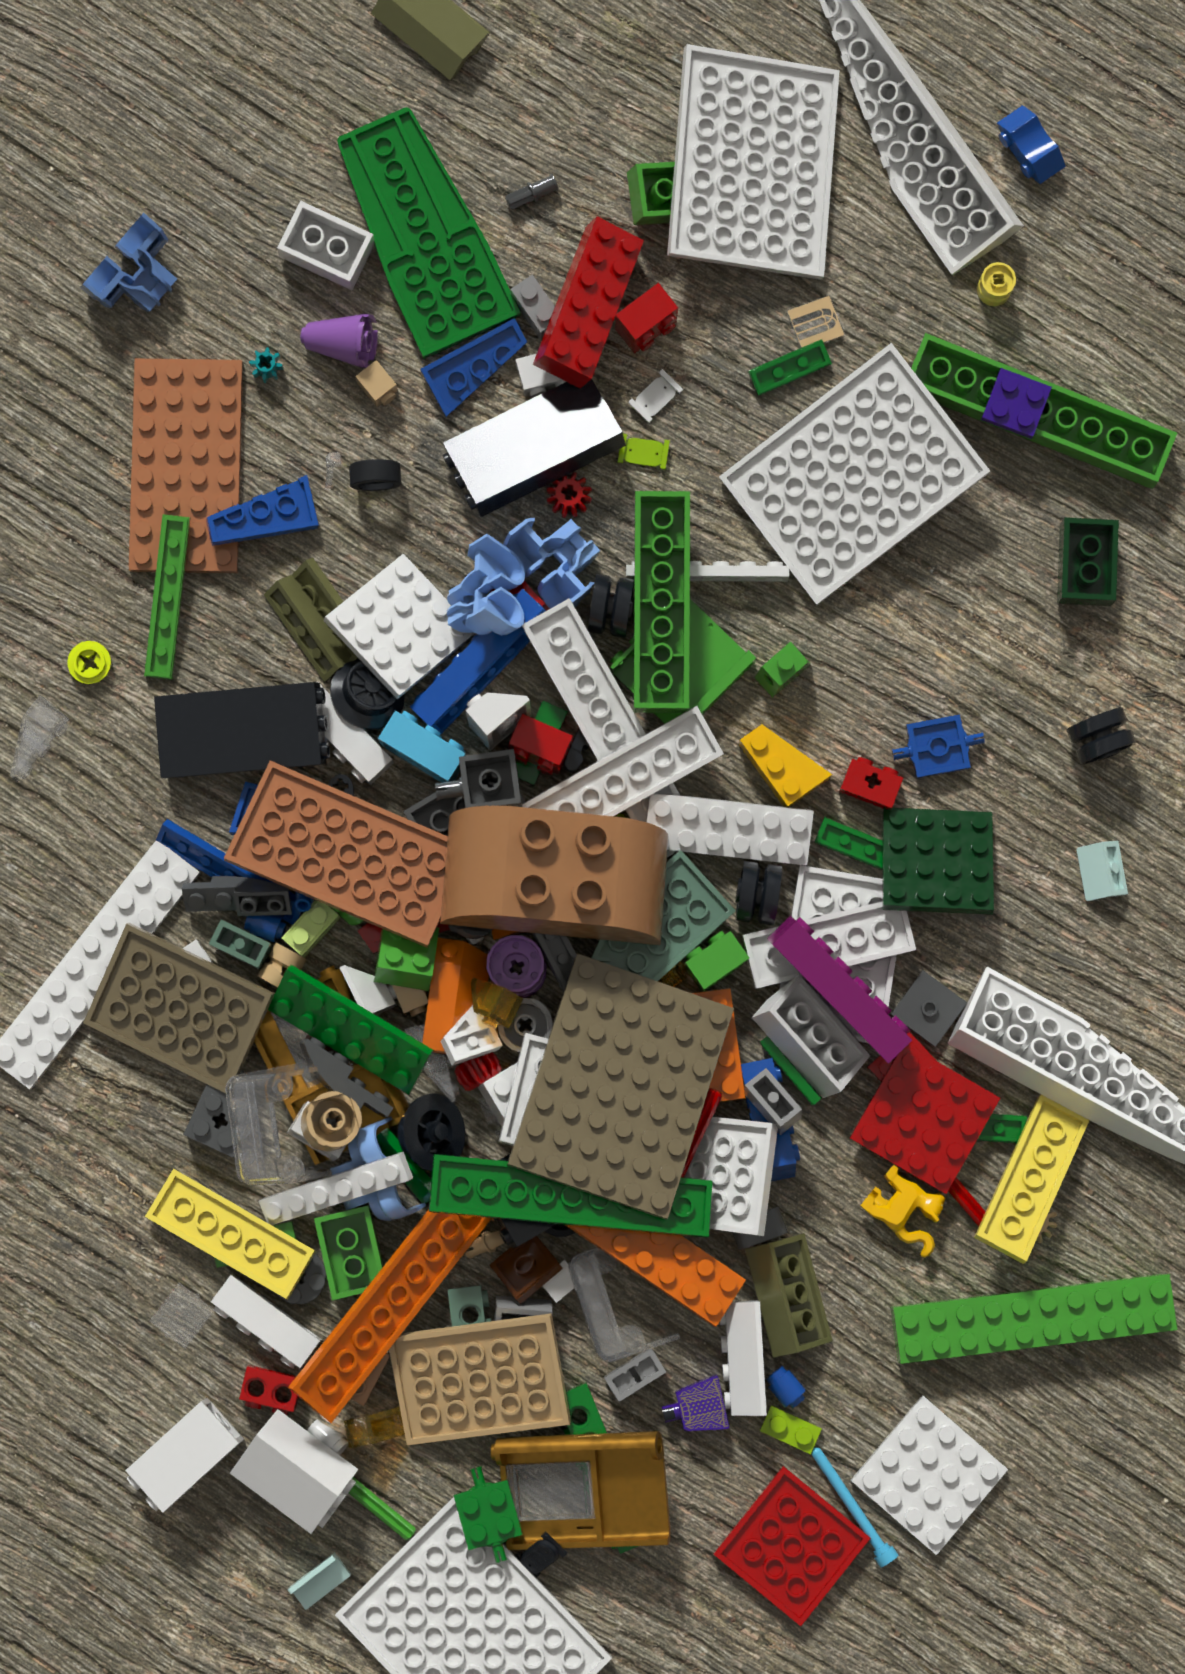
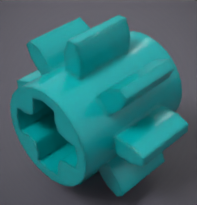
[249,347,284,383]

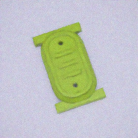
[618,433,670,470]

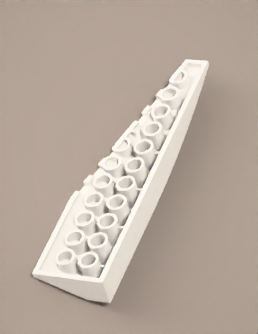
[819,0,1024,275]
[948,967,1185,1164]

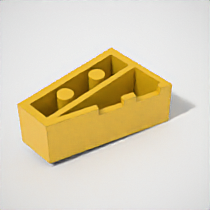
[738,724,832,808]

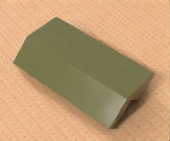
[370,0,490,80]
[264,557,359,682]

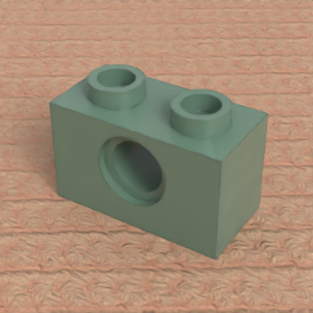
[209,920,273,970]
[448,1285,491,1326]

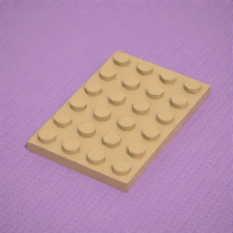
[389,1313,571,1445]

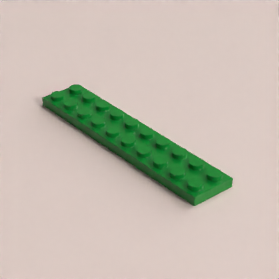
[429,1154,713,1238]

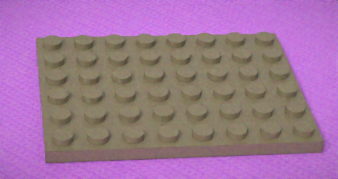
[507,953,734,1220]

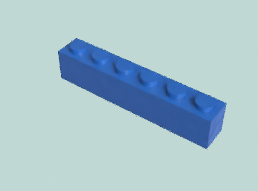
[410,589,546,735]

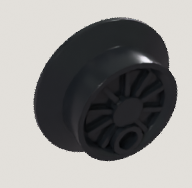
[330,659,405,730]
[398,1093,466,1171]

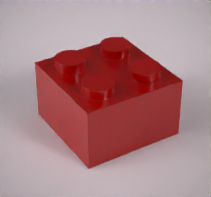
[615,282,678,354]
[509,714,573,775]

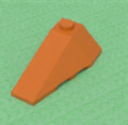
[422,938,489,1054]

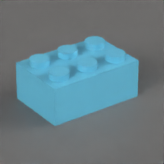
[378,711,466,783]

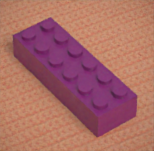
[767,916,912,1064]

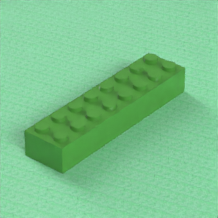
[633,491,690,713]

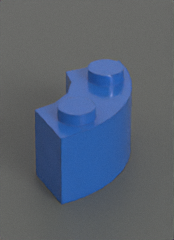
[997,105,1066,184]

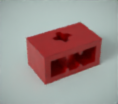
[839,757,903,810]

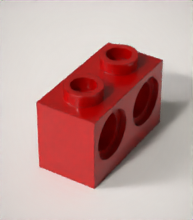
[239,1365,299,1415]

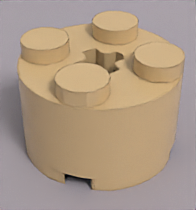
[301,1091,362,1151]

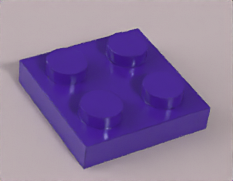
[981,368,1052,439]

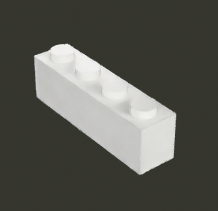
[317,681,394,785]
[211,1274,322,1369]

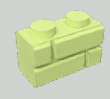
[282,900,341,958]

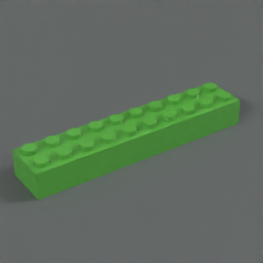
[911,333,1177,489]
[890,1274,1177,1364]

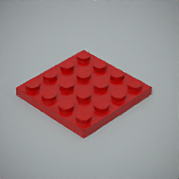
[849,1045,1000,1194]
[713,1466,871,1626]

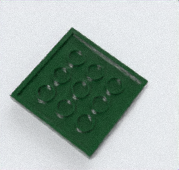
[882,807,994,915]

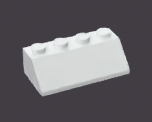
[465,692,532,751]
[752,975,870,1098]
[720,1300,767,1416]

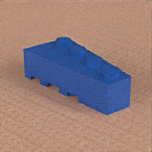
[741,1058,800,1182]

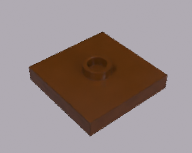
[489,1236,563,1304]

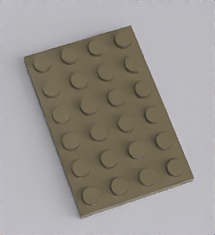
[83,923,275,1094]

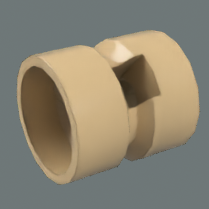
[257,943,307,988]

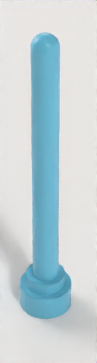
[811,1447,899,1568]

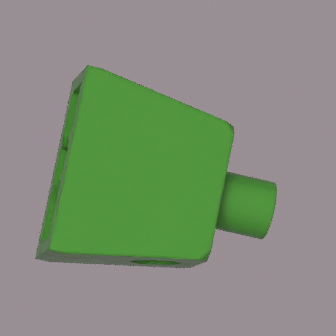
[754,642,811,698]

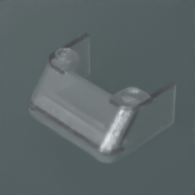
[225,1063,332,1186]
[568,1247,680,1362]

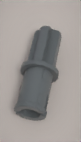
[505,174,559,210]

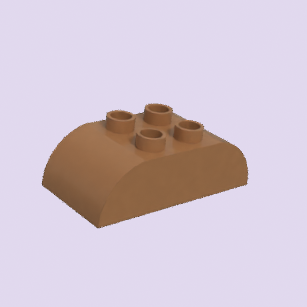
[440,806,668,945]

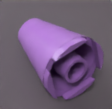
[300,314,378,368]

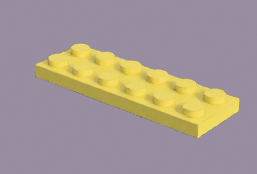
[974,1094,1090,1264]
[145,1169,316,1300]

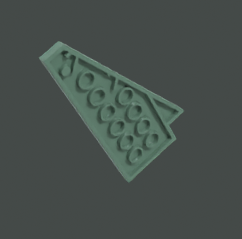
[591,850,736,981]

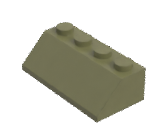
[745,1233,833,1358]

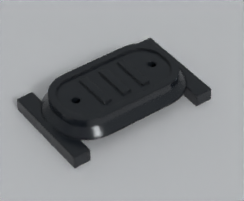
[515,1531,567,1578]

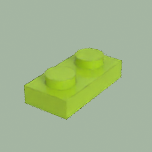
[759,1405,822,1454]

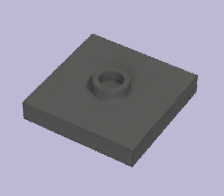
[890,970,967,1047]

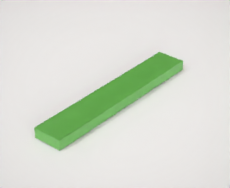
[144,514,191,680]

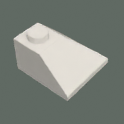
[339,965,397,1016]

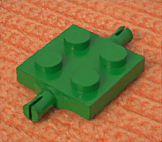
[453,1466,523,1563]

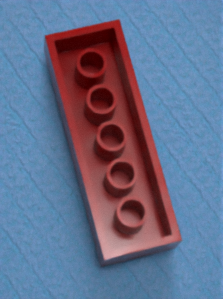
[533,216,644,388]

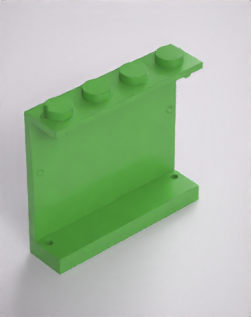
[610,599,756,724]

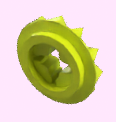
[67,641,112,685]

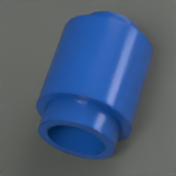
[244,915,287,943]
[766,1366,806,1409]

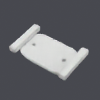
[628,369,683,423]

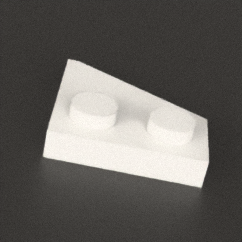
[440,999,503,1066]

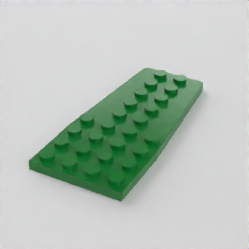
[337,107,521,359]

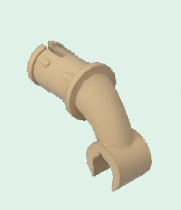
[464,1229,504,1259]

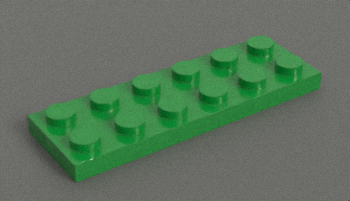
[268,965,433,1095]

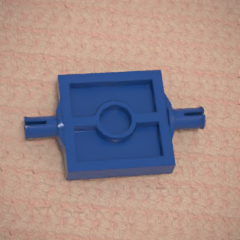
[892,714,985,779]

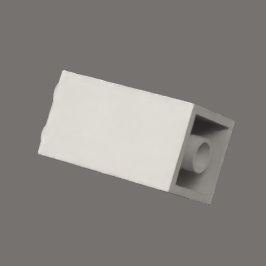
[125,1398,244,1513]
[230,1409,358,1534]

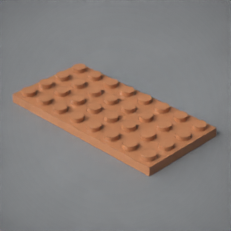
[129,358,243,573]
[224,761,448,948]

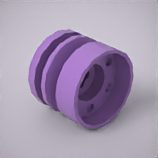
[487,935,547,999]

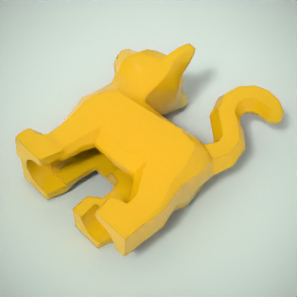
[860,1164,946,1258]

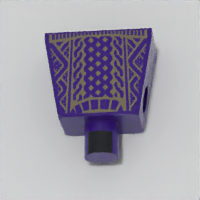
[662,1374,729,1431]

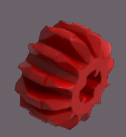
[547,472,592,518]
[454,1052,502,1091]

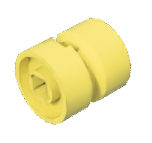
[977,262,1016,306]

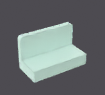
[1077,841,1128,901]
[288,1552,351,1610]

